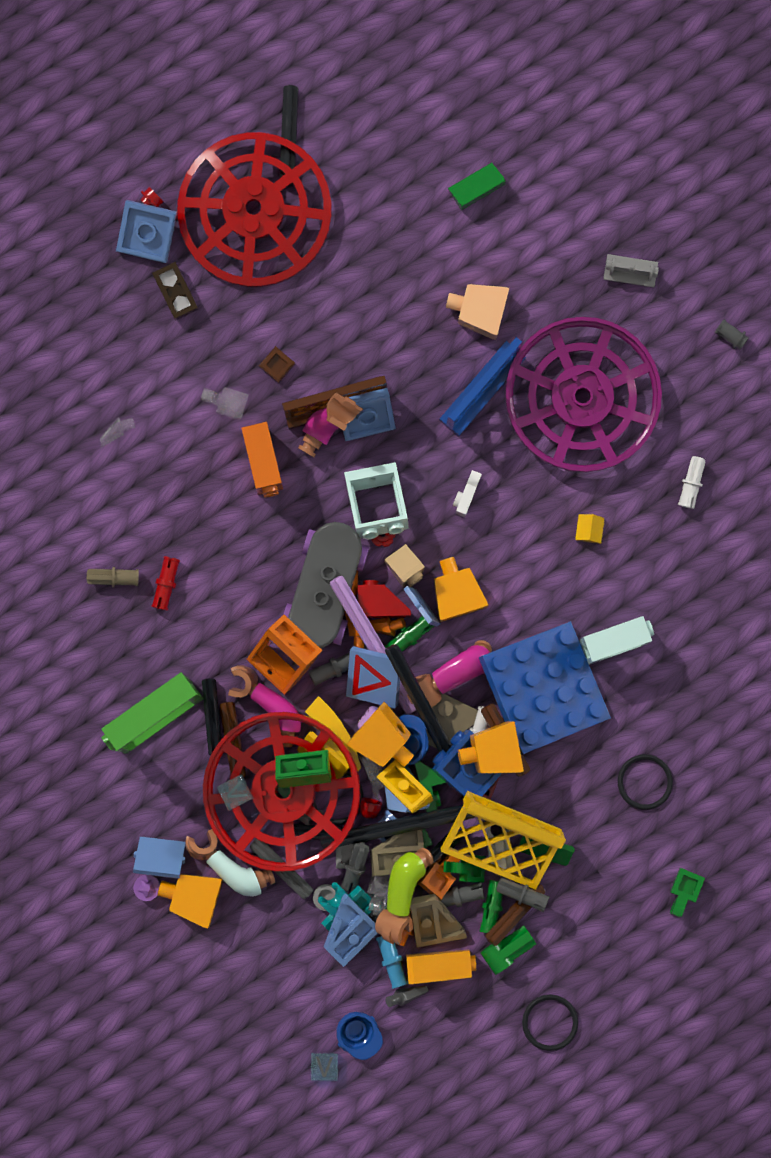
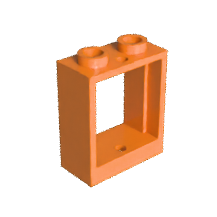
[241,422,283,498]
[247,615,323,695]

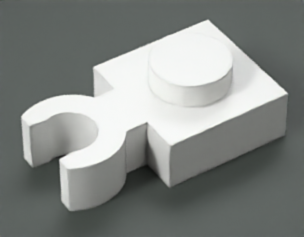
[453,470,482,517]

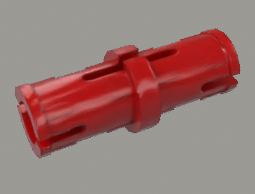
[151,556,180,611]

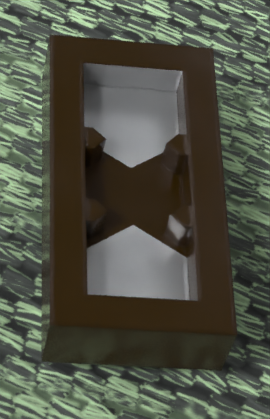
[152,262,198,321]

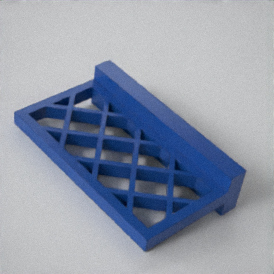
[439,337,526,437]

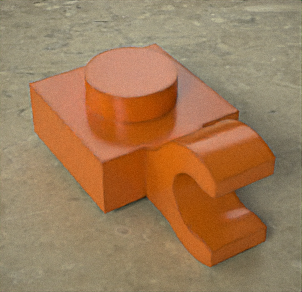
[418,855,460,900]

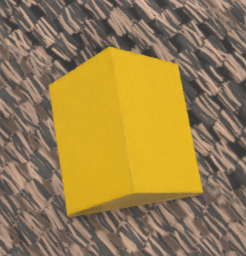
[575,514,604,544]

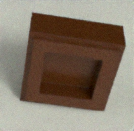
[259,346,295,384]

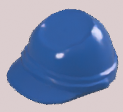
[392,714,429,765]
[336,1011,383,1060]

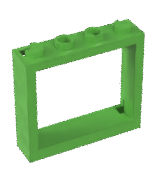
[101,672,203,754]

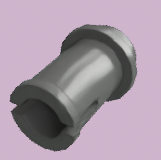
[714,319,749,350]

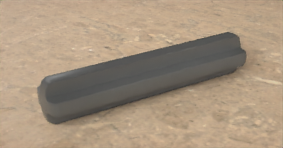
[250,839,313,899]

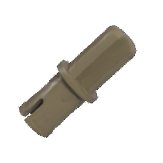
[86,567,139,588]

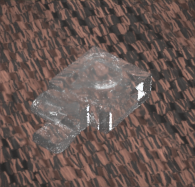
[201,387,249,420]
[359,755,385,800]
[367,875,390,916]

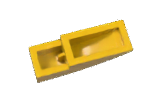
[305,696,361,771]

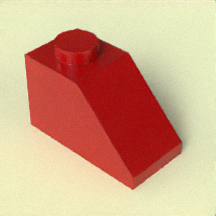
[358,580,411,618]

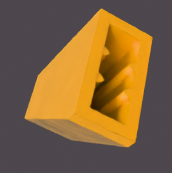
[406,949,476,984]

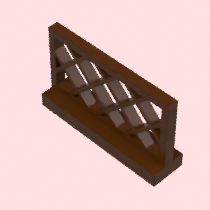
[282,376,387,430]

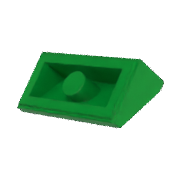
[448,163,506,211]
[275,750,331,788]
[519,836,575,866]

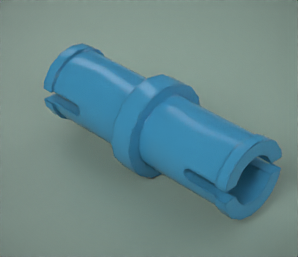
[376,936,409,989]

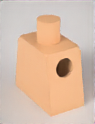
[446,284,509,340]

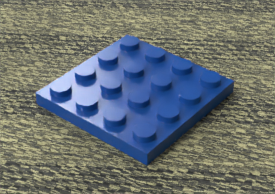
[479,621,611,755]

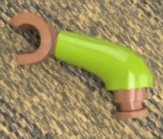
[375,848,433,945]

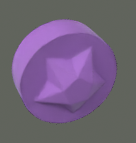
[133,875,160,901]

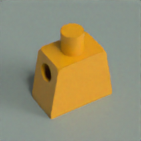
[434,557,488,622]
[347,702,414,767]
[458,721,524,773]
[157,874,223,929]

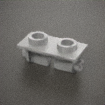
[603,254,659,288]

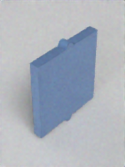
[404,586,441,627]
[133,837,185,878]

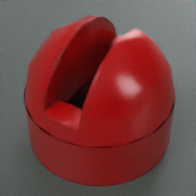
[360,797,382,819]

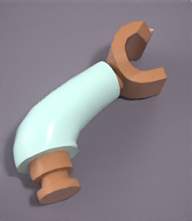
[185,829,275,897]

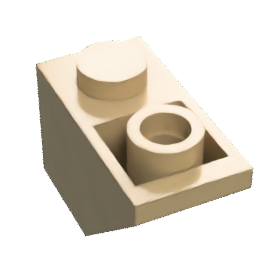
[384,544,425,587]

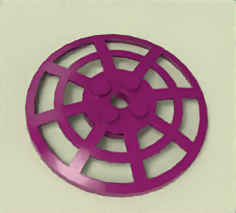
[505,317,662,472]

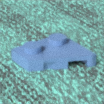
[324,893,377,967]

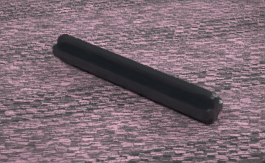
[279,85,299,186]

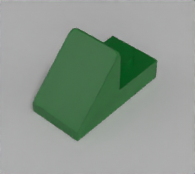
[415,762,446,812]

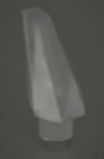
[100,417,136,448]

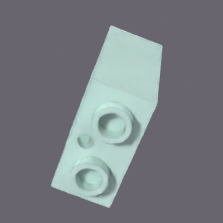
[344,462,409,539]
[579,616,654,665]

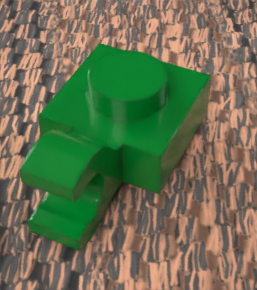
[443,855,486,882]
[670,868,705,917]

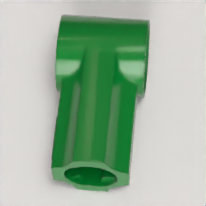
[480,925,536,975]

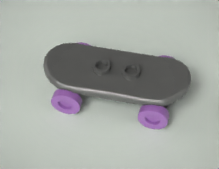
[284,522,369,648]

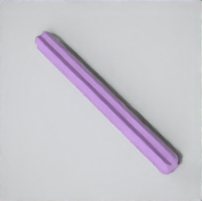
[330,576,416,714]

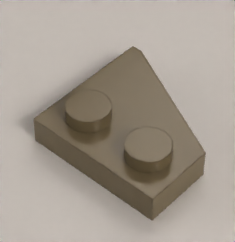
[426,692,478,749]
[370,829,424,877]
[410,894,467,948]

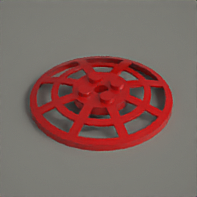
[177,132,332,287]
[203,712,360,871]

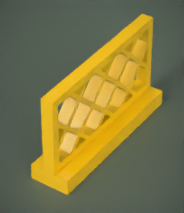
[441,791,566,890]

